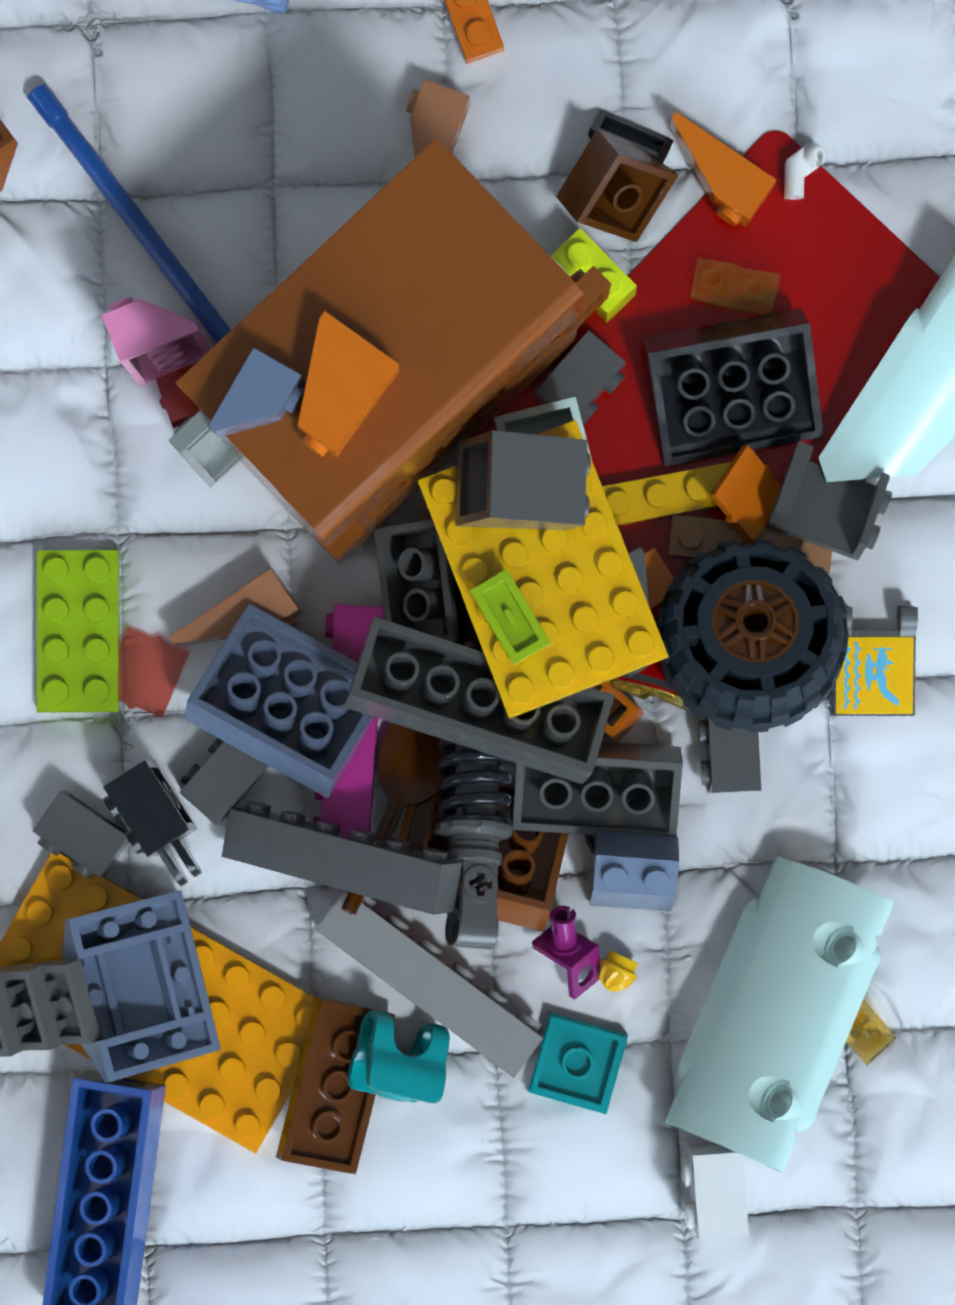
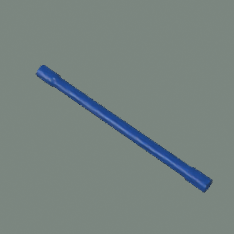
[27,83,231,344]

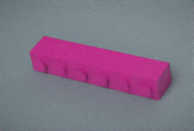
[313,604,384,833]

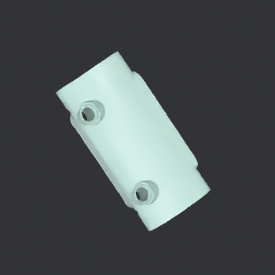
[665,856,894,1173]

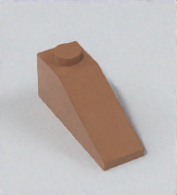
[406,79,470,157]
[169,569,300,646]

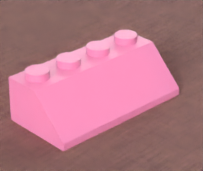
[101,297,212,386]

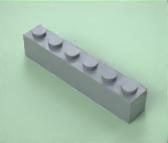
[316,891,543,1078]

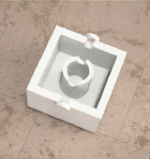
[680,1144,750,1240]

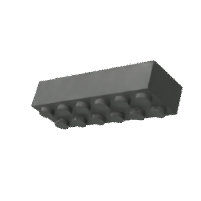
[344,617,615,784]

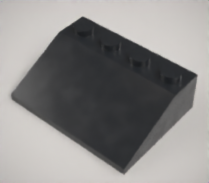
[642,308,824,466]

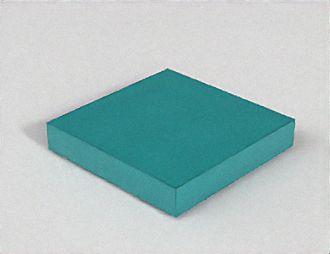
[527,1012,628,1114]

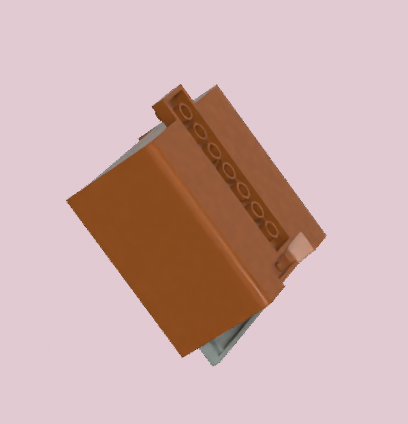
[168,138,611,565]

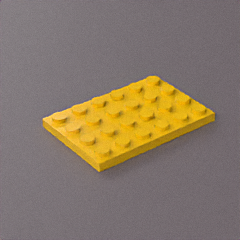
[417,420,669,719]

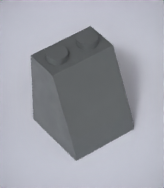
[456,430,591,530]

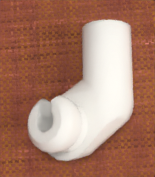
[784,144,827,200]

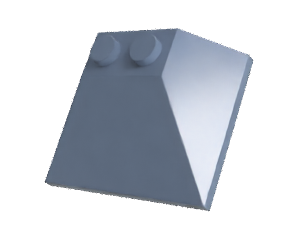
[61,890,221,1083]

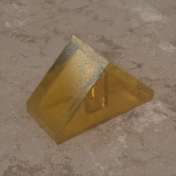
[845,999,897,1066]

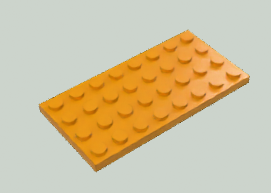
[0,852,316,1154]

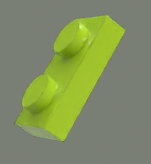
[470,569,551,666]

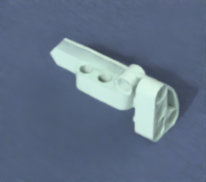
[819,255,955,482]

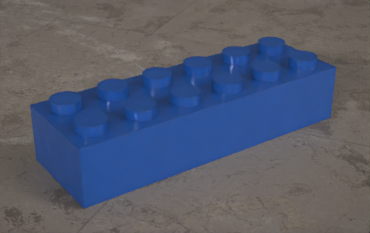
[42,1072,166,1305]

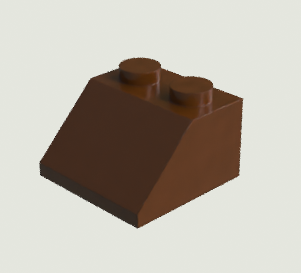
[556,129,679,242]

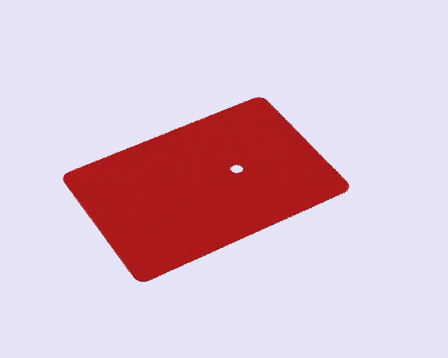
[478,131,940,625]

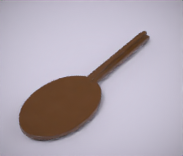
[341,723,444,916]

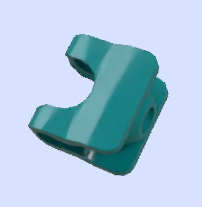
[347,1010,450,1103]

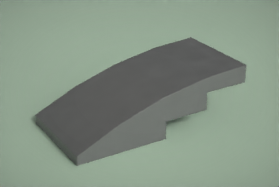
[0,959,101,1057]

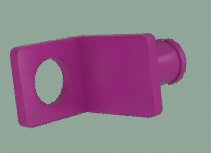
[532,906,600,1000]

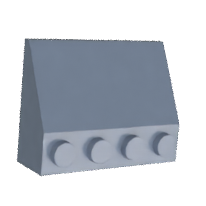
[185,604,374,799]

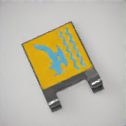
[833,606,918,716]

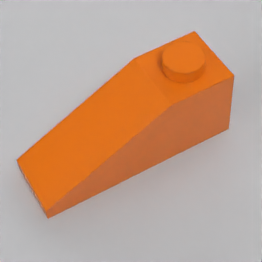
[669,111,776,228]

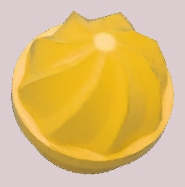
[599,950,639,992]

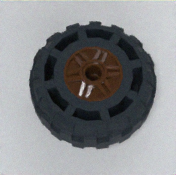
[657,538,849,733]

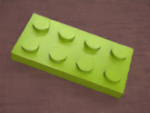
[37,550,120,713]

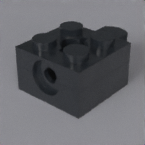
[103,760,202,886]

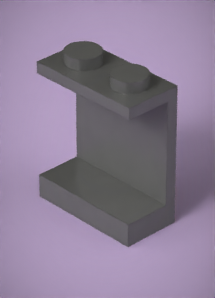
[766,441,892,561]

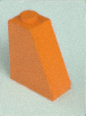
[297,311,400,458]

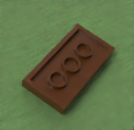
[276,996,396,1175]

